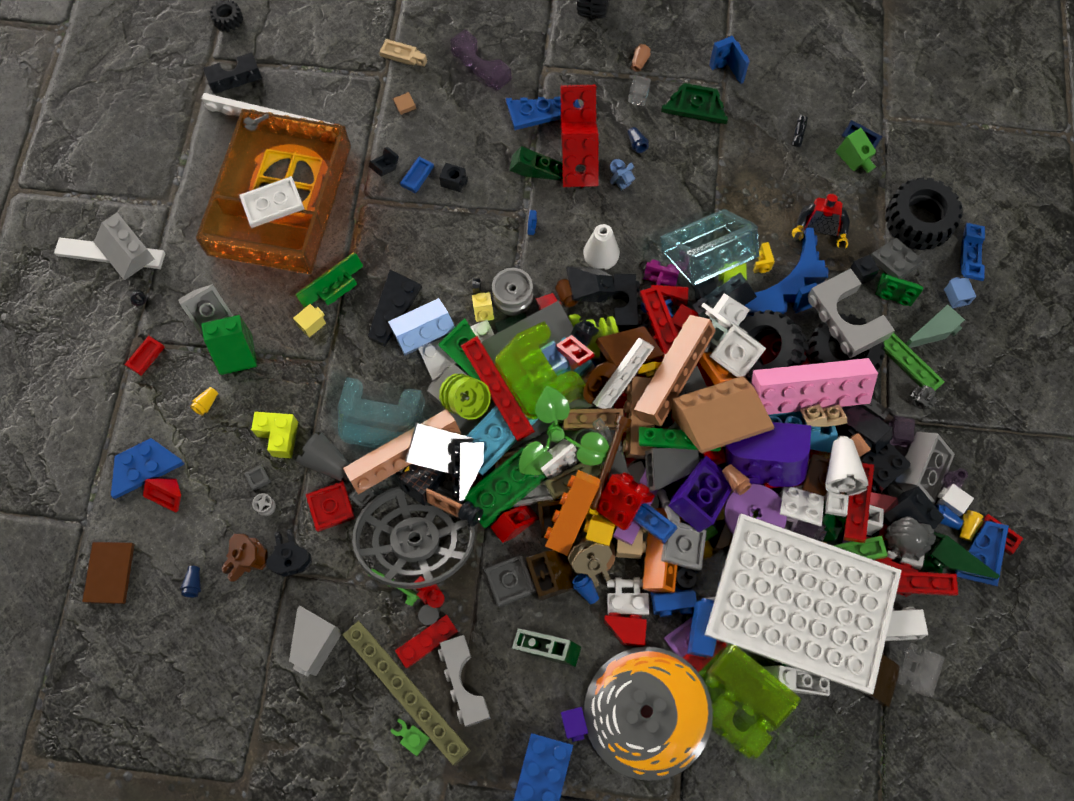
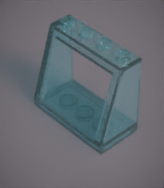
[660,209,759,286]

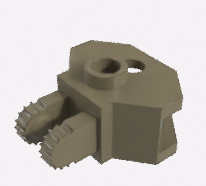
[568,540,612,587]

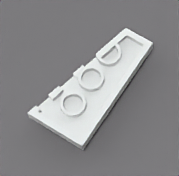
[419,320,494,381]

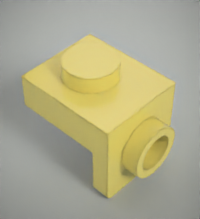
[472,292,494,322]

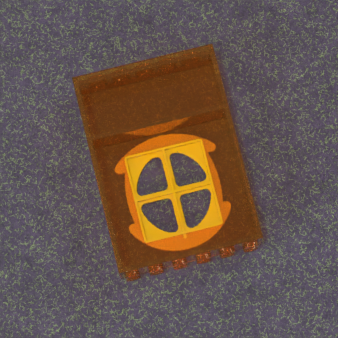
[196,109,351,275]

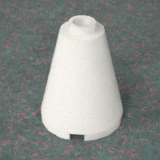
[583,224,620,270]
[825,436,868,496]

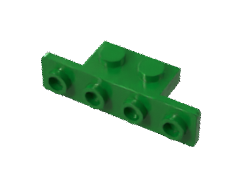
[296,252,363,308]
[639,427,721,451]

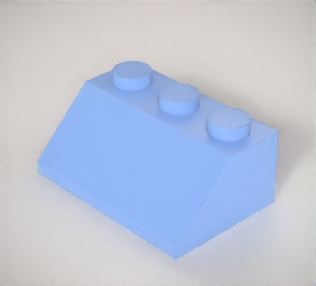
[388,298,455,356]

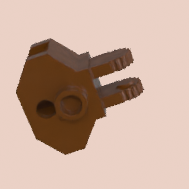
[221,534,267,582]

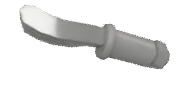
[657,489,680,524]

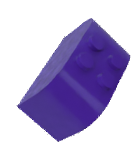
[725,422,811,487]

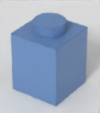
[944,277,976,309]

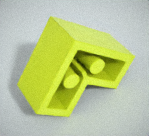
[251,412,298,459]

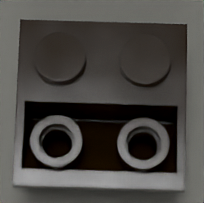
[526,550,575,601]

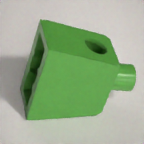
[835,128,876,174]

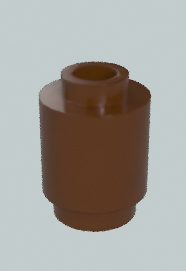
[555,279,579,307]

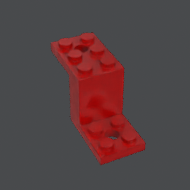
[560,84,599,187]

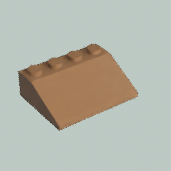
[672,376,774,453]

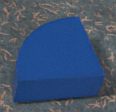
[528,210,537,235]

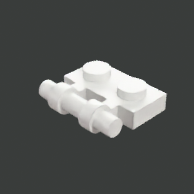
[607,577,649,615]

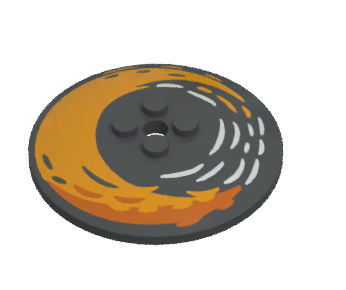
[584,647,713,781]

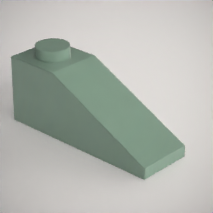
[906,305,965,348]

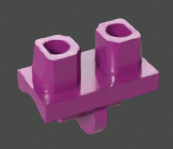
[643,259,680,286]

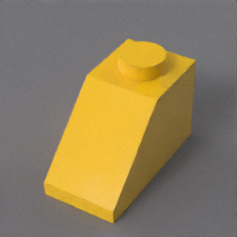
[584,515,616,546]

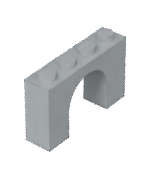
[807,269,895,358]

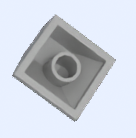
[178,284,233,335]

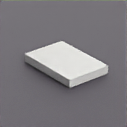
[239,176,304,228]

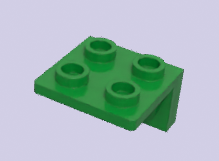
[875,273,924,306]

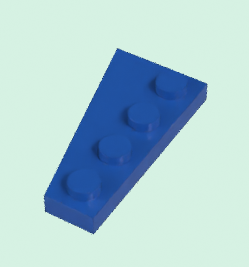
[506,97,580,130]

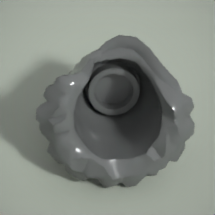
[885,517,936,559]

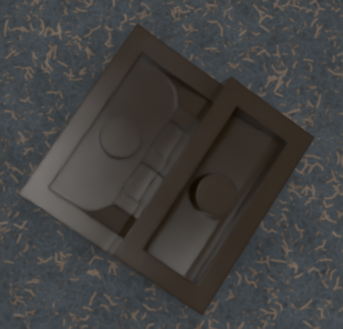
[859,654,901,708]

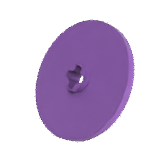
[724,484,787,535]

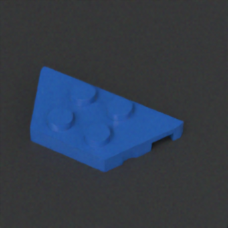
[111,438,184,499]

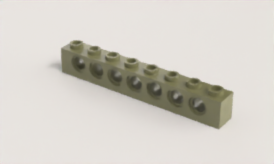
[343,621,471,766]

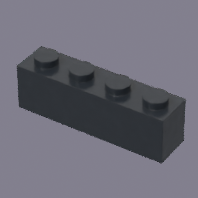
[835,405,892,454]

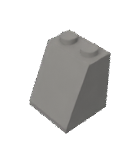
[289,606,343,677]

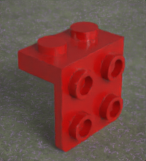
[596,473,655,530]

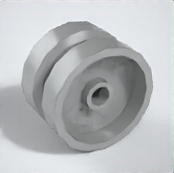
[492,268,533,316]

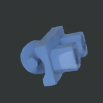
[610,159,635,190]

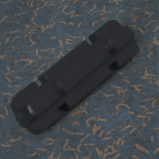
[792,115,808,147]

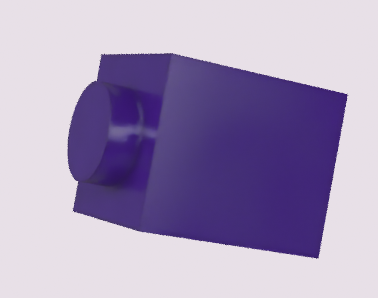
[561,707,588,742]

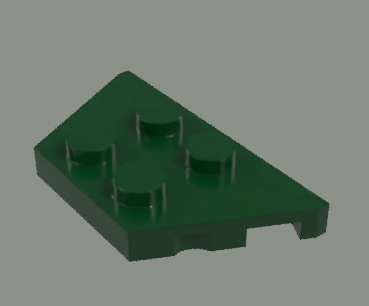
[661,83,728,124]

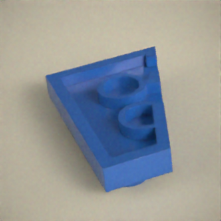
[955,521,1009,586]

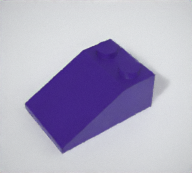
[668,456,732,532]

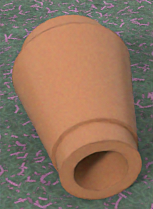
[631,44,651,72]
[722,464,752,495]

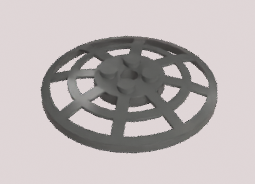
[352,486,475,589]

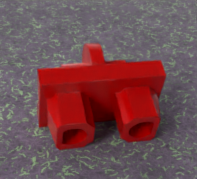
[415,576,445,608]

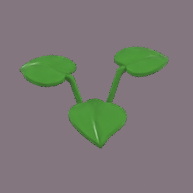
[519,386,610,475]

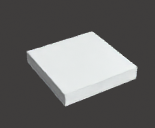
[710,324,766,378]

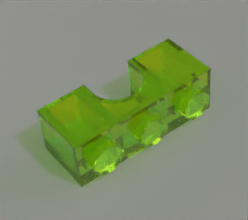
[712,693,773,759]

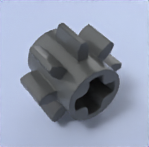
[911,385,938,409]

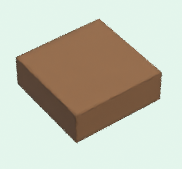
[393,92,416,115]

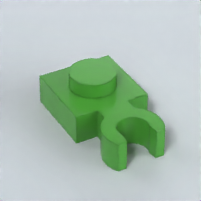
[390,719,430,756]

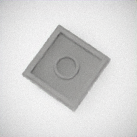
[661,521,707,571]

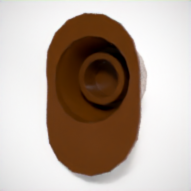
[581,362,617,404]

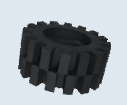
[210,0,243,32]

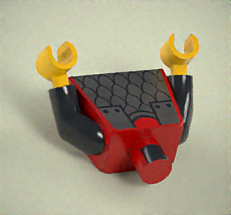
[792,194,850,248]

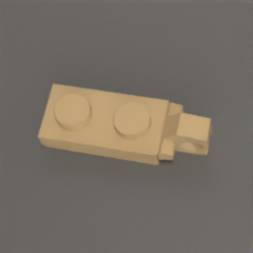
[379,39,427,66]

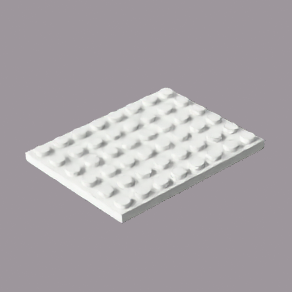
[705,514,902,695]

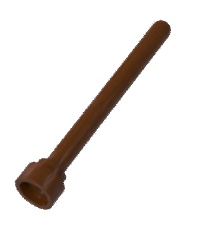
[590,415,632,510]

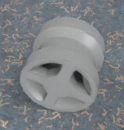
[252,493,276,516]

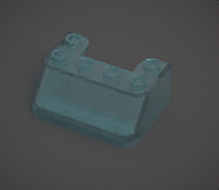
[338,377,425,448]

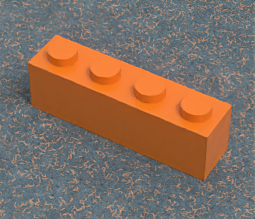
[544,470,601,556]
[642,508,681,593]

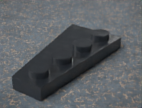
[368,270,422,347]

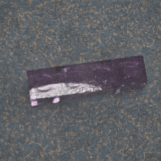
[450,29,512,91]

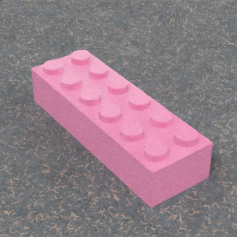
[751,358,878,415]

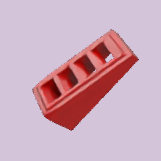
[651,285,688,306]

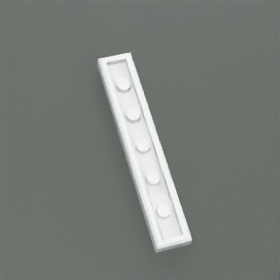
[54,237,165,269]

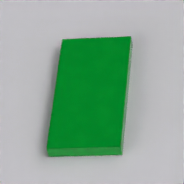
[463,448,548,529]

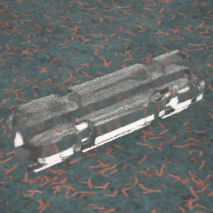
[592,418,622,453]

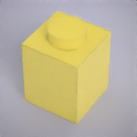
[293,304,326,338]

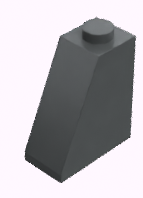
[645,448,701,492]

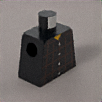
[395,464,445,506]

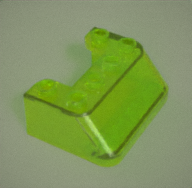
[495,321,585,419]
[702,643,801,732]

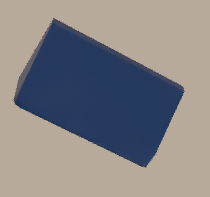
[842,120,882,148]

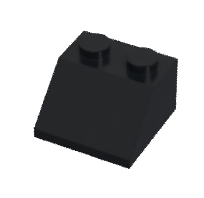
[883,486,945,529]

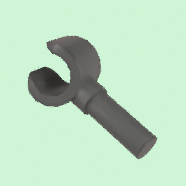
[244,114,269,131]

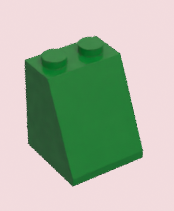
[201,315,257,375]

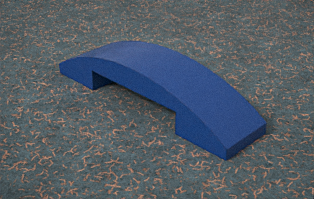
[960,223,985,281]

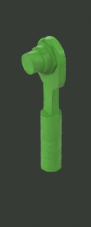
[368,568,419,606]

